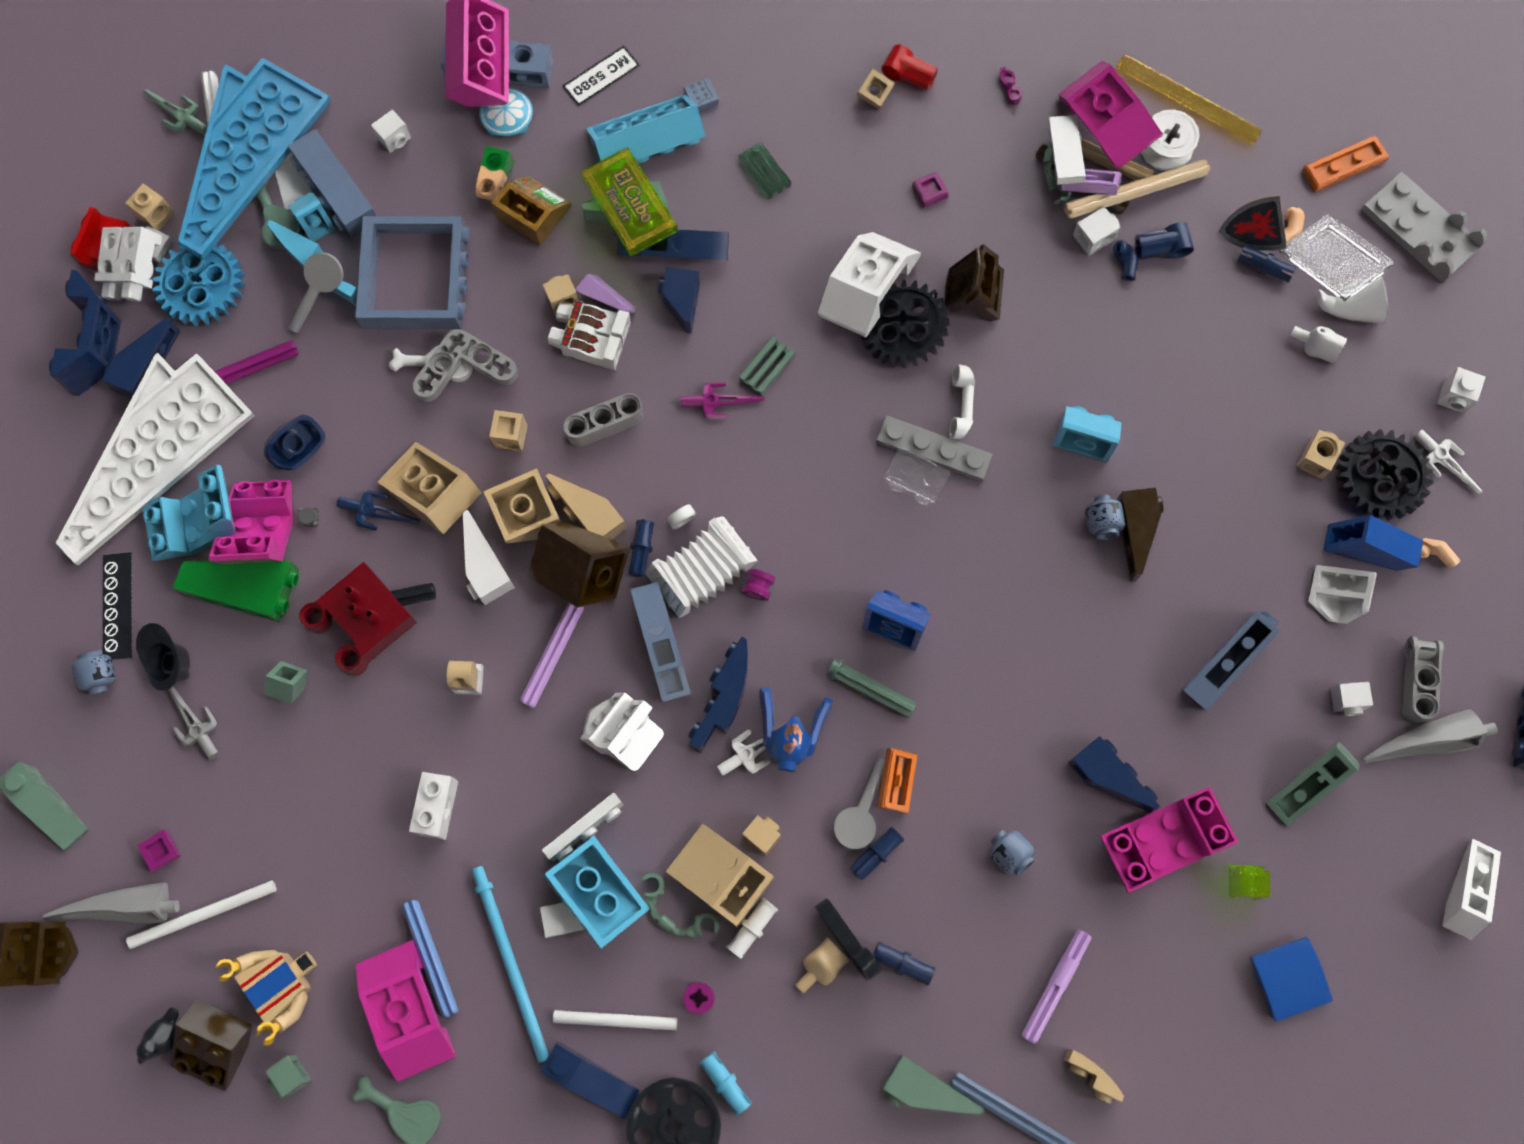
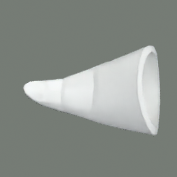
[1317,276,1388,324]

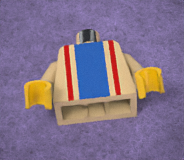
[214,950,317,1046]

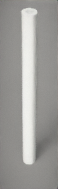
[126,880,276,949]

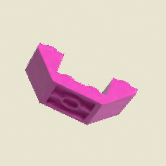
[1058,60,1163,170]
[209,480,293,564]
[1100,786,1238,893]
[356,940,456,1082]

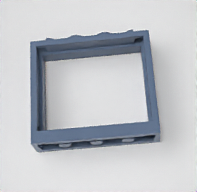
[355,216,470,329]

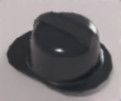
[136,623,190,691]

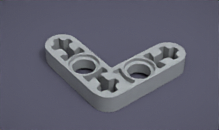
[413,329,518,402]

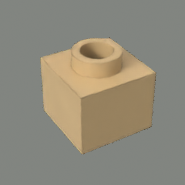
[856,69,895,109]
[543,274,579,314]
[742,815,781,856]

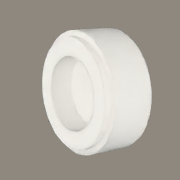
[667,504,696,529]

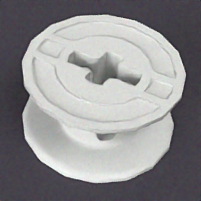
[1141,110,1200,171]

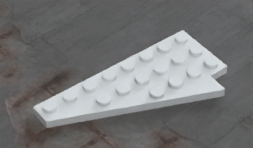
[56,353,255,566]

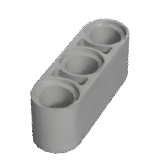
[563,393,644,447]

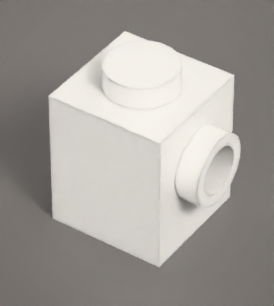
[1437,367,1485,413]

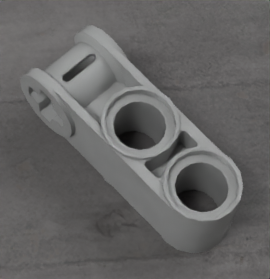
[1402,636,1444,724]

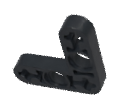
[814,898,882,981]

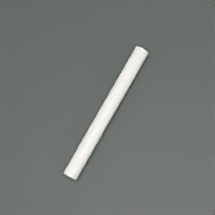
[553,1010,677,1030]

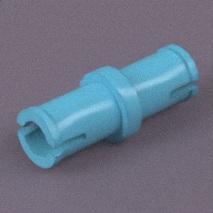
[699,1051,752,1116]

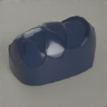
[263,414,325,470]

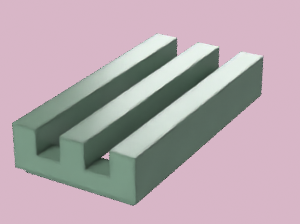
[739,336,795,396]

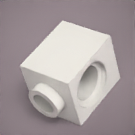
[1073,206,1121,256]

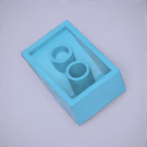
[543,836,650,948]

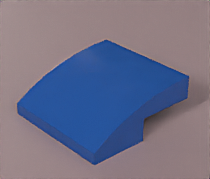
[1250,937,1333,1022]

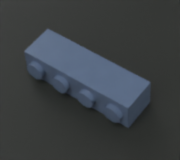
[288,129,376,238]

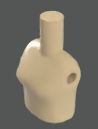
[796,937,850,993]

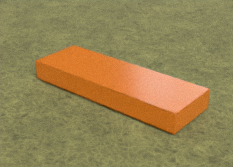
[1302,135,1389,192]

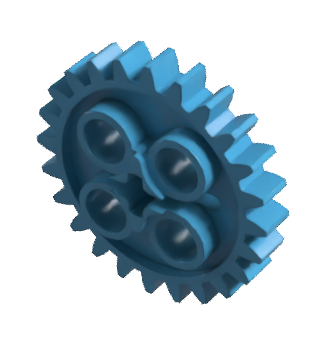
[152,244,245,326]

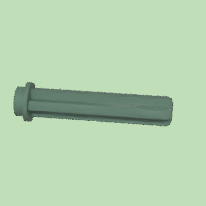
[827,659,916,717]

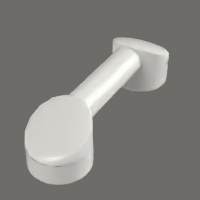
[949,364,975,440]

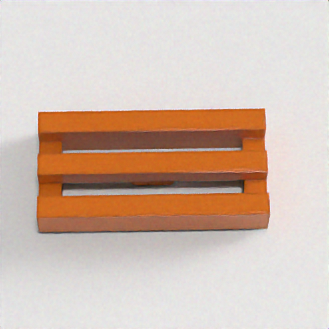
[877,748,917,814]

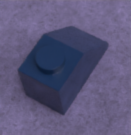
[658,267,700,333]

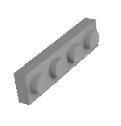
[876,415,993,482]

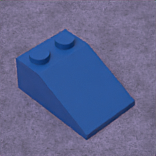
[862,590,931,651]

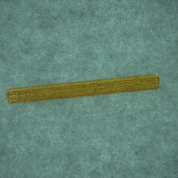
[1117,55,1262,143]

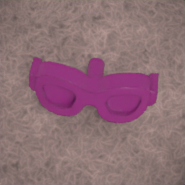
[999,67,1023,105]

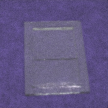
[1279,213,1395,301]

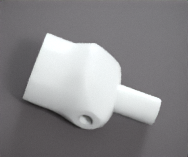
[1290,326,1347,364]

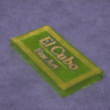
[580,147,679,257]

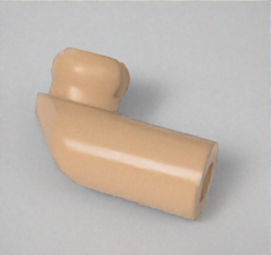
[1285,207,1305,243]

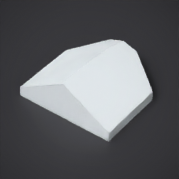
[1308,565,1377,624]

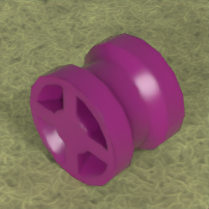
[741,569,775,601]
[683,982,715,1014]

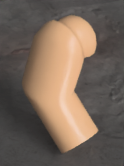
[1420,538,1460,568]

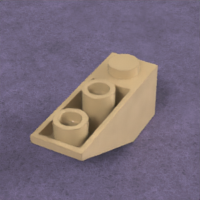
[546,473,627,539]

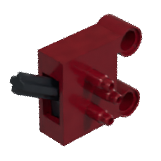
[299,562,437,676]

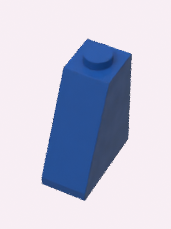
[1323,515,1423,571]

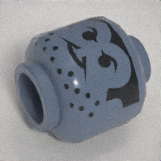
[1085,495,1125,540]
[72,650,116,695]
[990,830,1035,876]

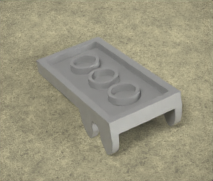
[1361,171,1487,283]

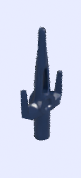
[336,490,420,531]

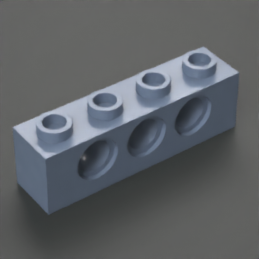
[440,36,554,88]

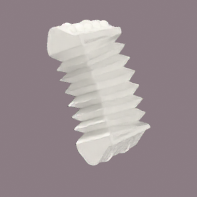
[645,516,758,618]

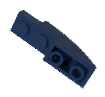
[617,227,729,260]
[688,637,748,753]

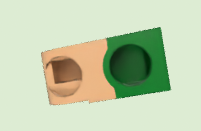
[476,146,514,201]

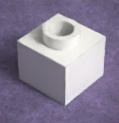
[371,109,411,153]
[1330,682,1373,716]

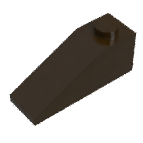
[1116,487,1163,582]

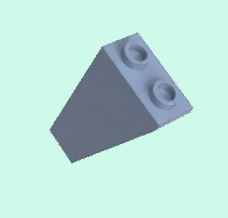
[1182,611,1281,711]

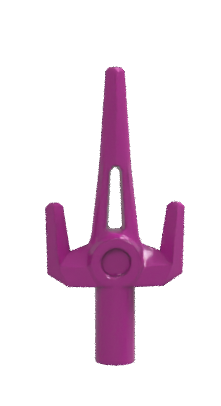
[681,382,764,419]

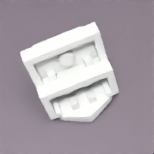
[580,692,663,771]

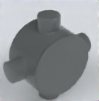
[297,507,319,528]

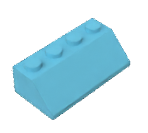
[586,94,706,172]

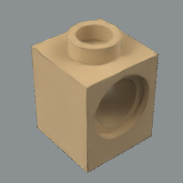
[125,183,175,231]
[489,410,528,452]
[1296,429,1345,480]

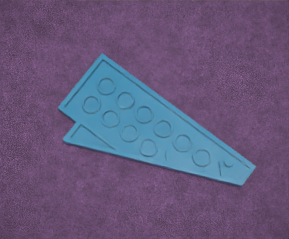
[178,58,331,260]

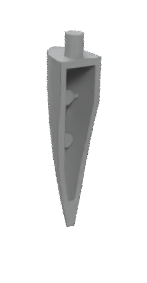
[1363,709,1498,763]
[43,882,180,925]

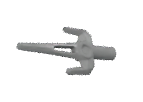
[168,686,219,760]

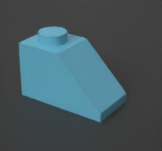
[288,192,335,242]

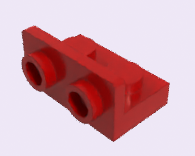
[70,207,131,270]

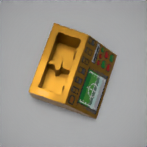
[491,176,572,246]

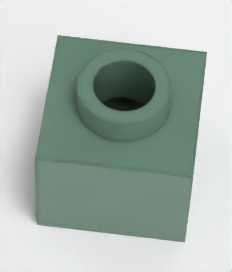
[264,661,308,704]
[265,1055,312,1098]

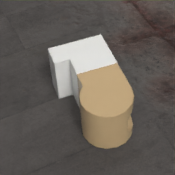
[447,661,484,695]

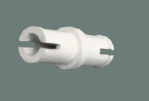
[726,898,778,959]

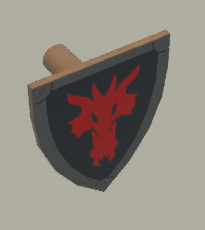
[1218,195,1287,250]

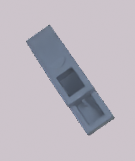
[630,582,691,702]

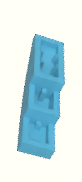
[267,219,357,305]

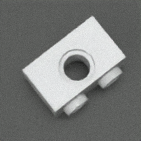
[409,772,458,840]

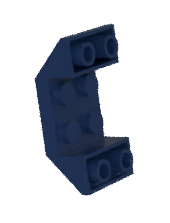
[49,270,121,396]

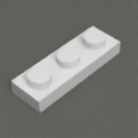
[542,792,624,862]

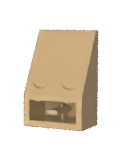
[666,824,774,928]

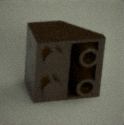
[171,1000,252,1091]

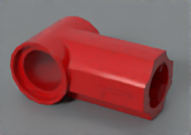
[881,44,938,91]

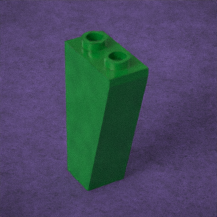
[173,560,300,623]

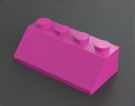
[445,0,509,107]

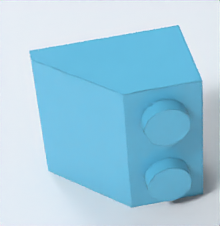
[1053,406,1122,462]

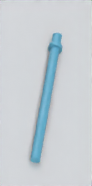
[471,866,549,1063]

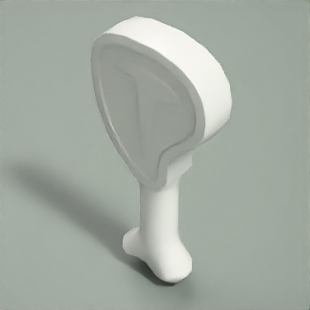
[388,341,473,382]

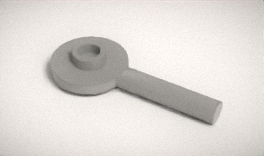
[289,252,343,333]
[834,758,885,850]

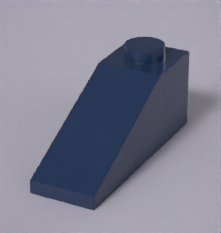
[102,318,180,398]
[540,1042,640,1119]

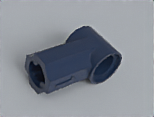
[1135,222,1194,260]

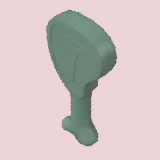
[256,180,303,250]
[352,1076,442,1144]

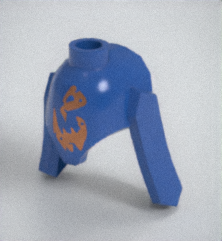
[759,687,834,772]

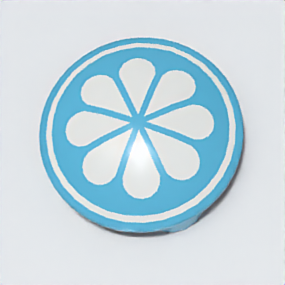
[479,88,533,136]

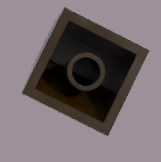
[528,521,630,608]

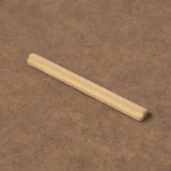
[1064,159,1210,219]

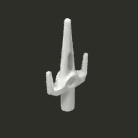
[1414,429,1482,494]
[717,730,770,776]

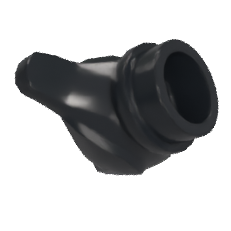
[136,1007,179,1064]

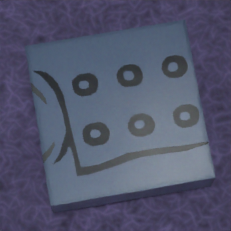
[684,77,719,111]

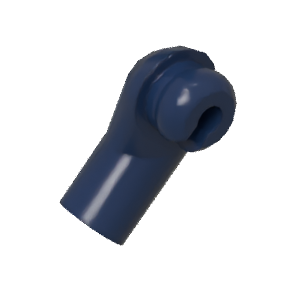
[1113,240,1139,281]

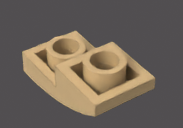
[1063,1049,1124,1105]

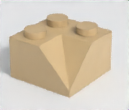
[483,468,560,543]

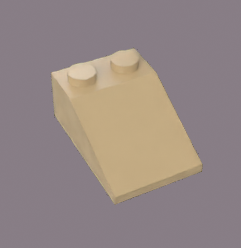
[377,442,482,535]

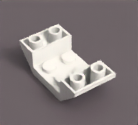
[818,232,921,337]

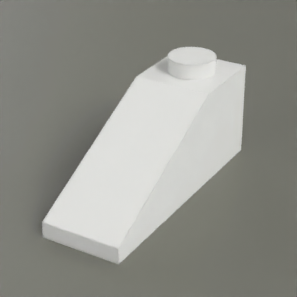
[463,510,515,605]
[1442,839,1501,940]

